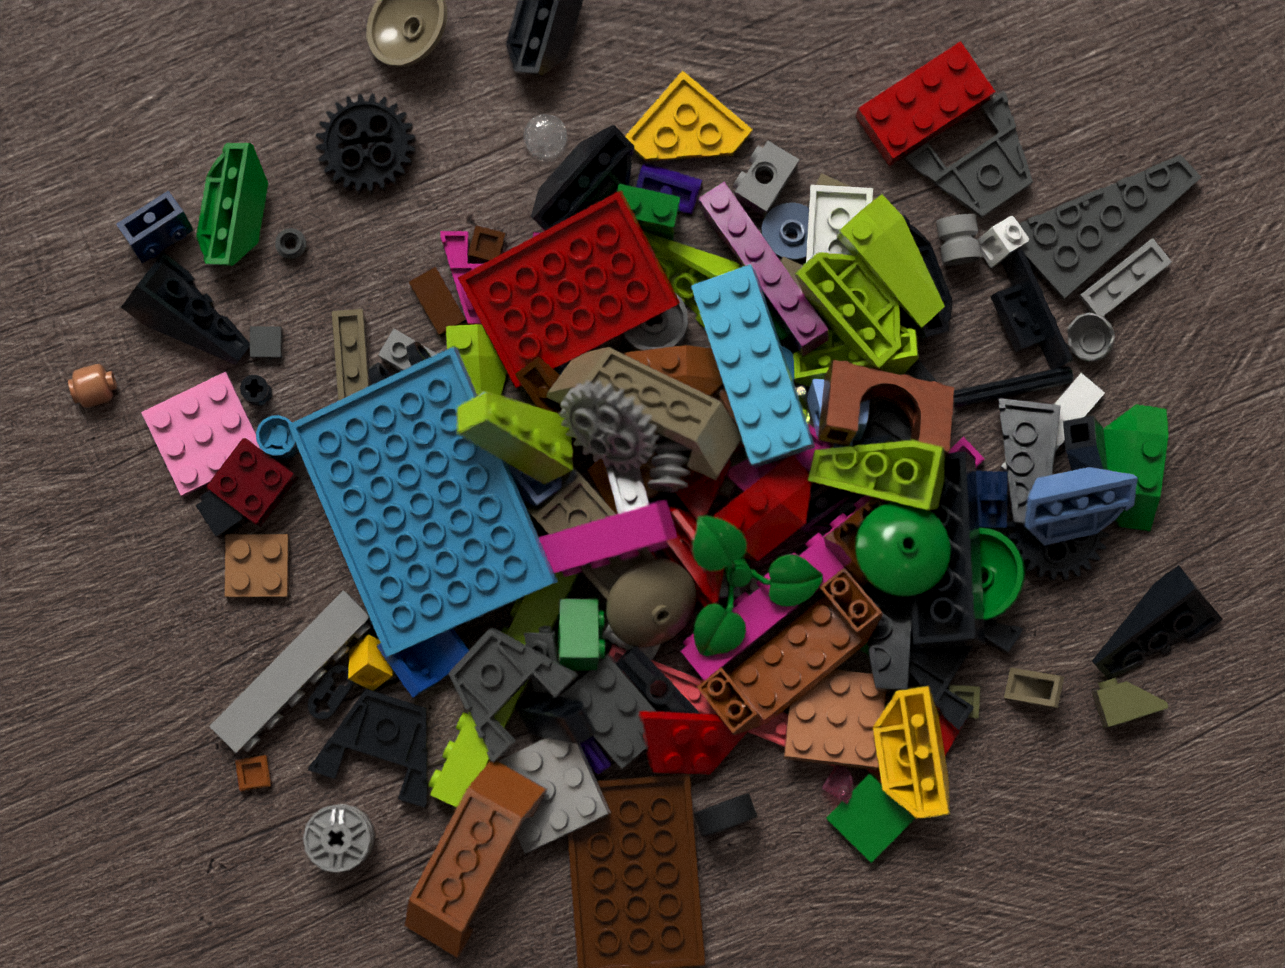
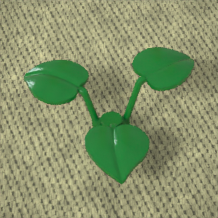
[692,516,823,656]

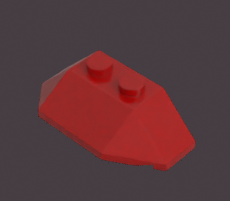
[713,454,813,561]
[661,507,725,607]

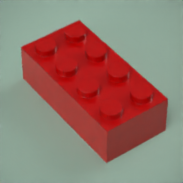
[855,41,996,167]

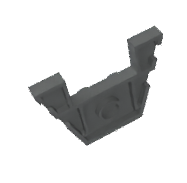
[904,91,1033,218]
[449,628,578,762]

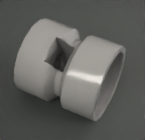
[936,214,982,266]

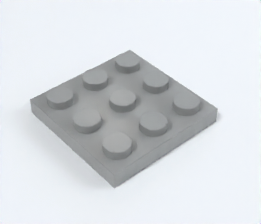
[499,738,611,853]

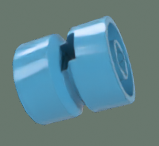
[256,415,299,460]

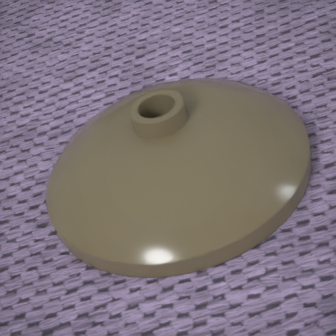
[367,0,447,67]
[606,559,696,648]

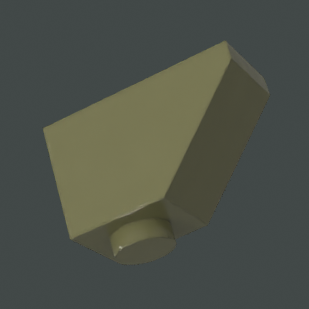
[1092,678,1169,728]

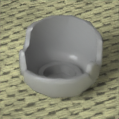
[1067,312,1115,362]

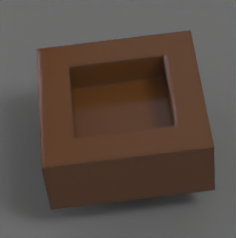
[468,225,506,262]

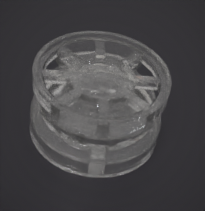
[524,114,568,162]

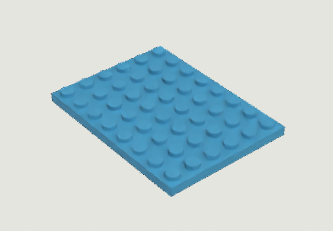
[288,347,557,657]

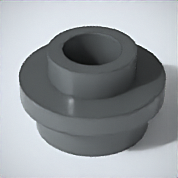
[275,228,306,259]

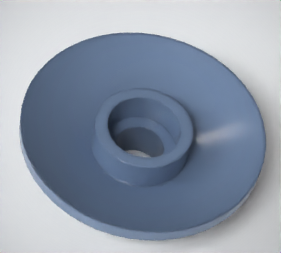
[761,203,809,260]

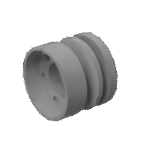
[303,804,376,872]

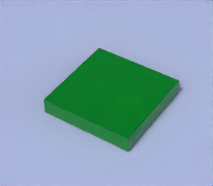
[826,772,916,863]

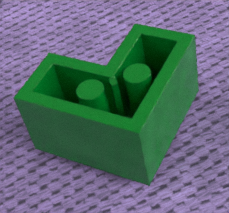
[557,599,605,670]

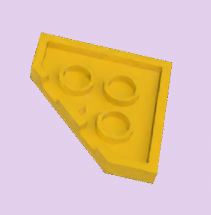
[625,71,753,161]

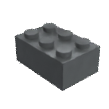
[560,652,660,769]

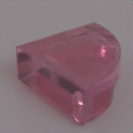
[822,765,853,804]

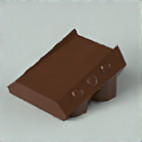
[824,497,912,587]

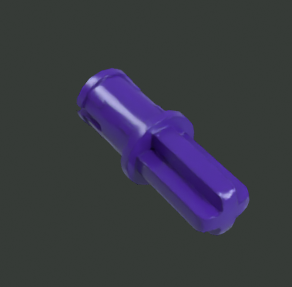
[580,736,611,774]

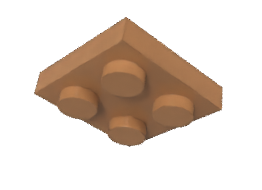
[225,534,289,598]

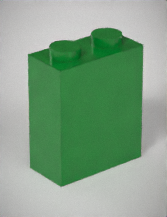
[617,184,680,241]

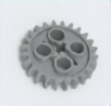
[559,380,658,470]

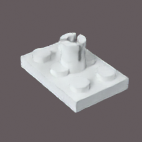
[806,185,873,262]

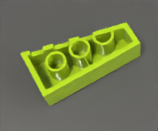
[457,392,573,484]

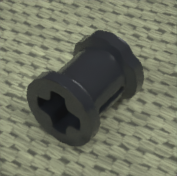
[240,375,272,406]

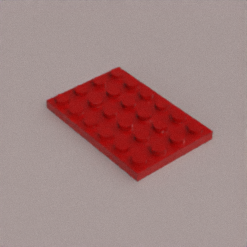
[458,190,680,388]

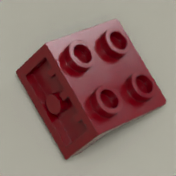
[207,438,298,527]

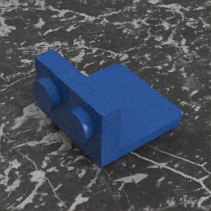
[377,628,469,698]

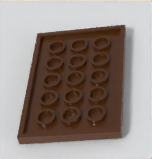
[568,774,705,968]

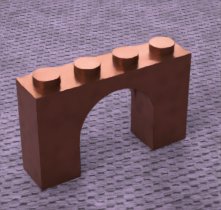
[818,360,954,459]

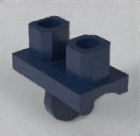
[976,471,1007,528]

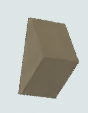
[1004,667,1064,709]

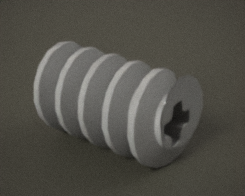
[648,433,692,493]

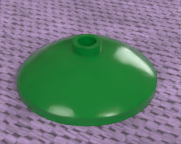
[855,502,950,597]
[979,528,1025,621]

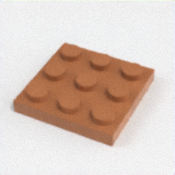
[784,669,886,770]

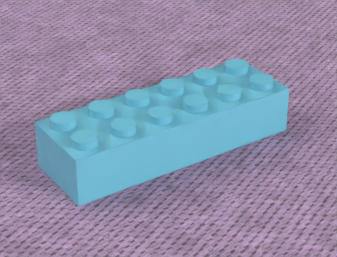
[691,264,815,468]

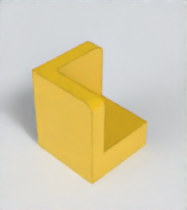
[348,634,393,691]

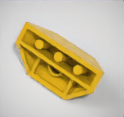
[873,686,950,818]

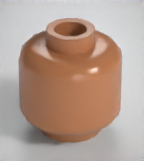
[68,364,117,408]

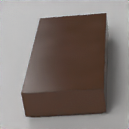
[409,267,466,336]

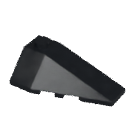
[121,253,250,365]
[1092,565,1223,680]

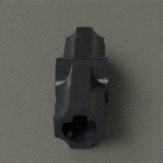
[616,646,701,714]

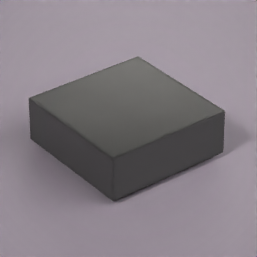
[250,326,283,359]

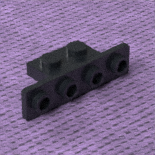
[990,249,1073,370]

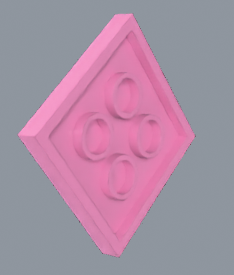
[141,372,263,497]

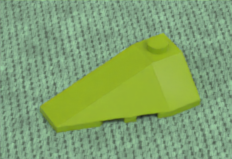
[836,194,945,328]
[446,324,507,396]
[808,440,944,510]

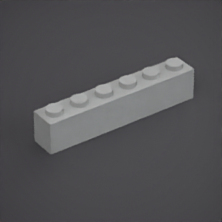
[209,590,372,753]

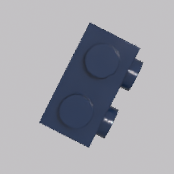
[116,190,194,263]

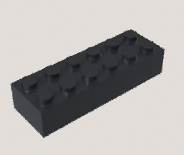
[910,451,985,650]

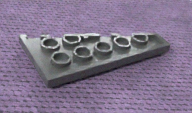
[1018,155,1201,300]

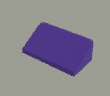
[636,163,702,215]

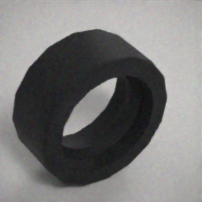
[694,793,757,837]

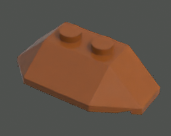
[624,345,724,397]

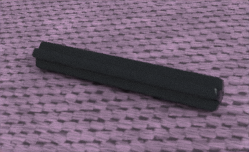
[953,366,1074,407]

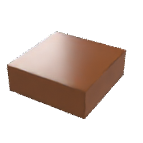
[235,755,272,791]

